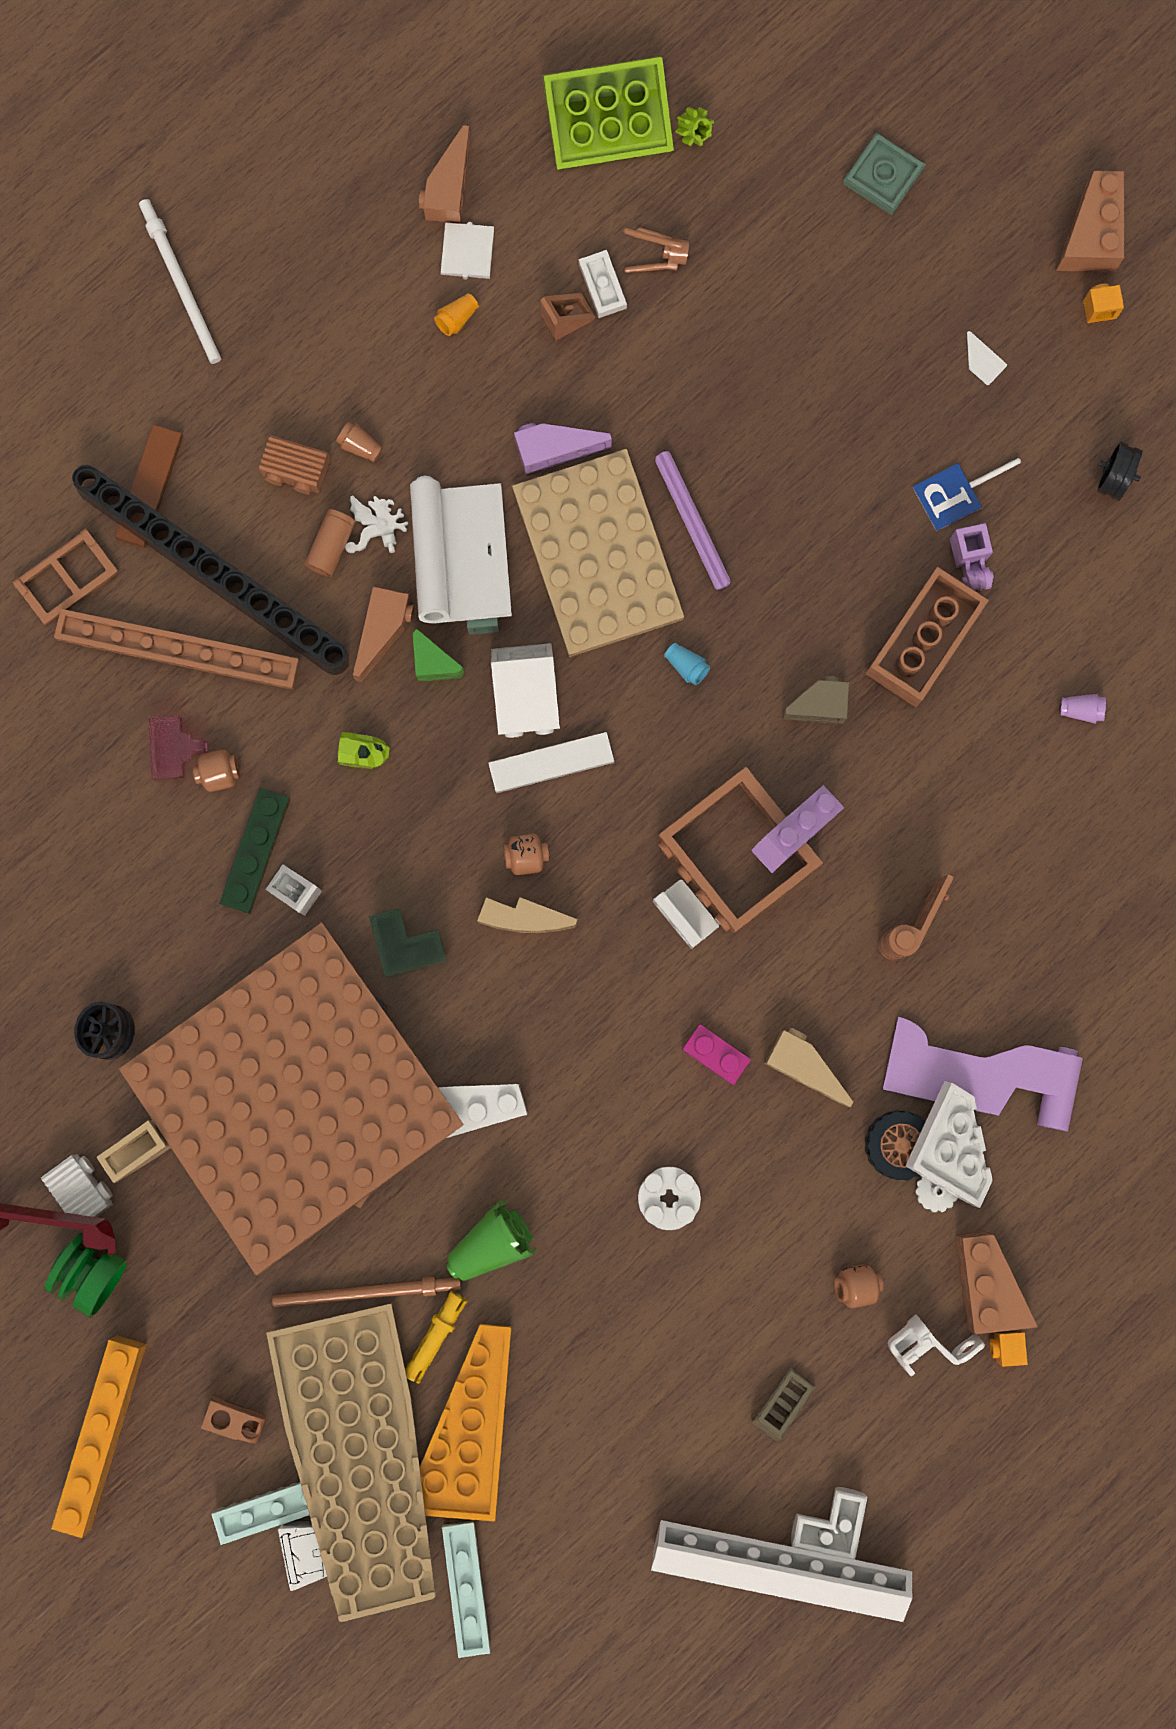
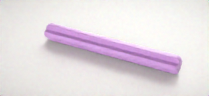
[655,451,731,590]

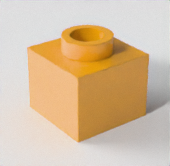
[1083,283,1124,323]
[989,1330,1028,1367]

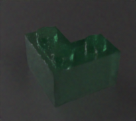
[369,908,448,979]

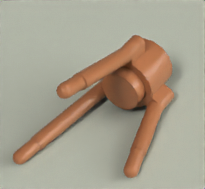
[623,227,690,273]

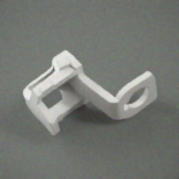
[888,1314,985,1376]

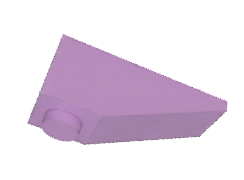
[514,423,612,475]

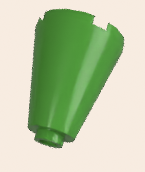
[446,1200,536,1281]

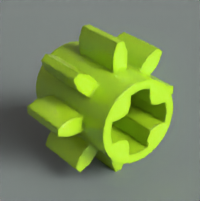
[675,107,714,146]

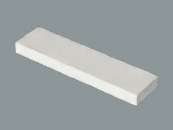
[488,732,614,793]

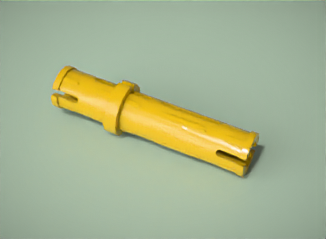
[405,1291,468,1384]

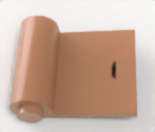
[878,874,954,961]

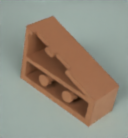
[956,1232,1038,1334]

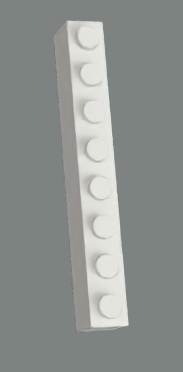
[651,1520,912,1622]

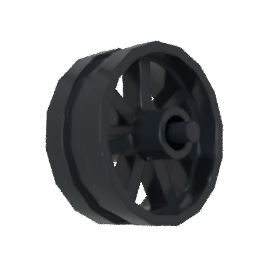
[1097,441,1143,501]
[74,1001,135,1060]

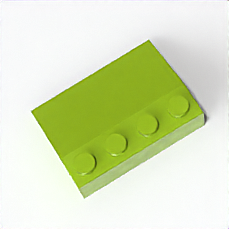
[542,56,674,170]

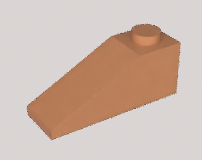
[419,125,471,224]
[353,587,415,682]

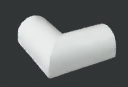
[791,1487,867,1560]

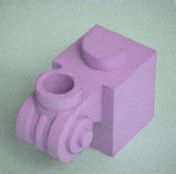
[950,523,994,591]

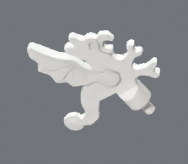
[345,496,408,553]

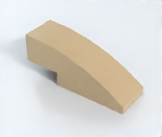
[477,897,578,933]
[96,1120,171,1183]

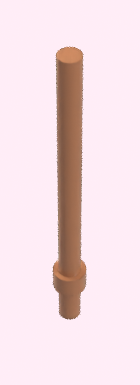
[272,1276,461,1308]

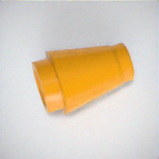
[434,293,479,336]

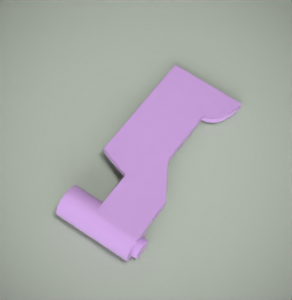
[883,1017,1083,1132]

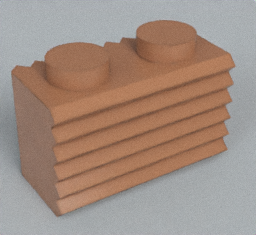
[259,435,331,495]

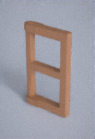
[12,528,119,626]

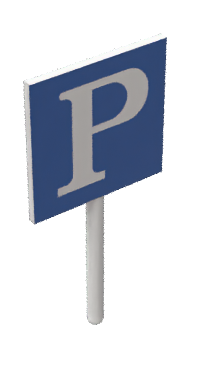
[912,458,1021,531]

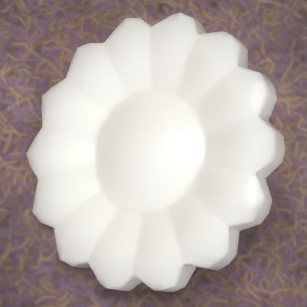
[915,1176,958,1212]

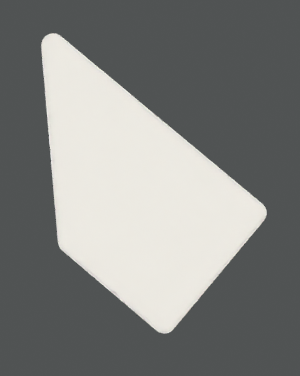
[967,331,1007,385]

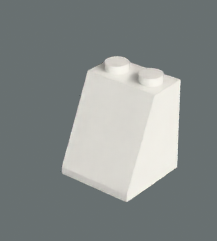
[491,643,560,738]

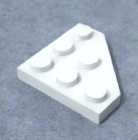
[906,1081,993,1208]

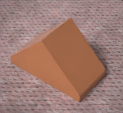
[540,293,596,341]

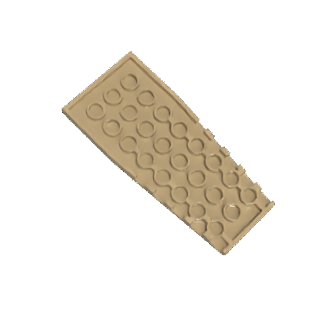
[266,1304,435,1622]

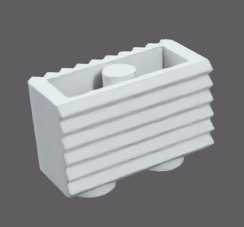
[41,1154,114,1217]

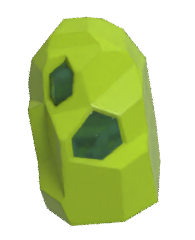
[338,732,390,769]

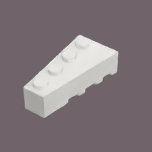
[438,1084,528,1138]

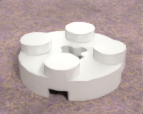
[638,1166,701,1230]

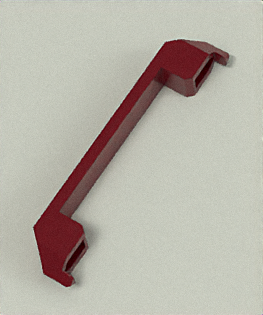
[0,1203,116,1255]

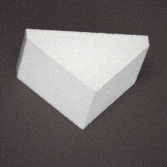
[265,864,322,916]

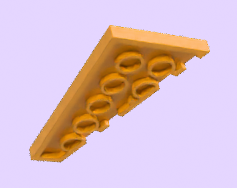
[419,1323,512,1522]

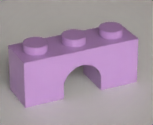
[751,785,844,873]

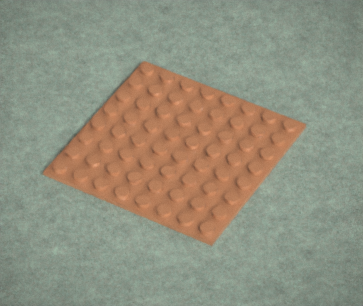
[119,922,464,1276]

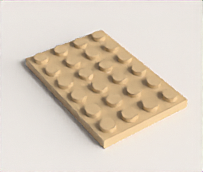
[512,449,684,657]

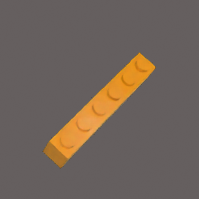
[51,1335,147,1538]

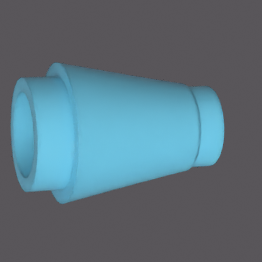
[664,643,710,685]

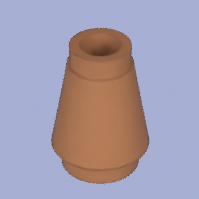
[336,421,383,463]

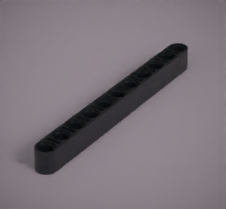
[72,465,348,675]

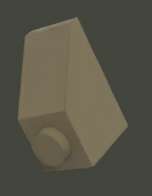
[783,676,849,724]

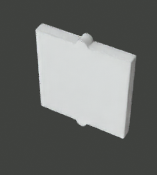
[441,222,494,280]

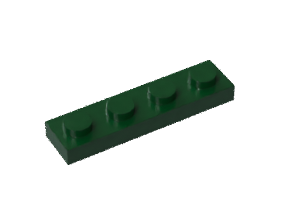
[219,788,290,914]

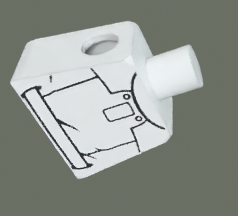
[278,1521,327,1591]

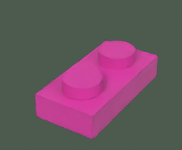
[682,1024,751,1085]

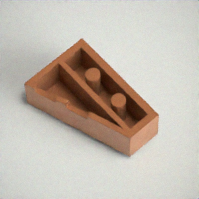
[1056,171,1124,272]

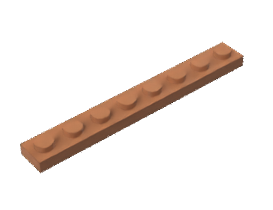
[54,609,300,690]

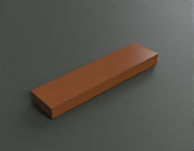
[115,425,183,548]

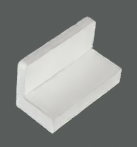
[653,880,719,949]

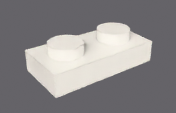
[578,250,627,318]

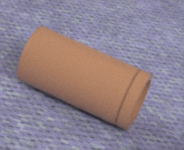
[304,509,356,578]

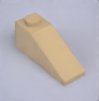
[764,1028,853,1107]

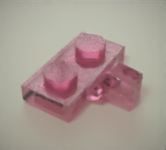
[149,716,207,780]

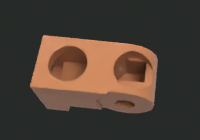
[201,1395,266,1444]

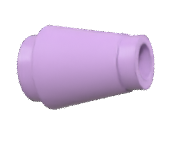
[1060,693,1106,724]

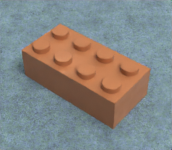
[865,567,989,707]

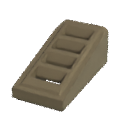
[751,1368,816,1441]

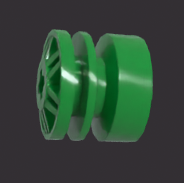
[44,1232,128,1318]

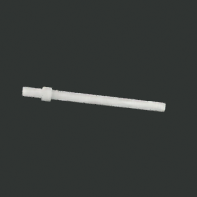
[139,199,221,364]

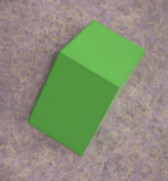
[413,629,465,682]

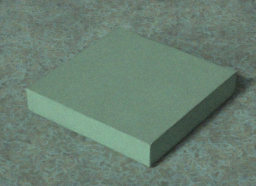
[843,132,926,216]

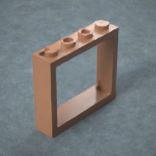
[658,767,823,934]

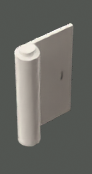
[410,476,512,623]

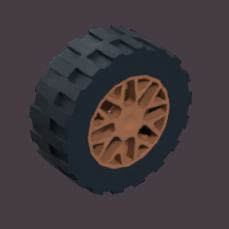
[865,1111,926,1180]

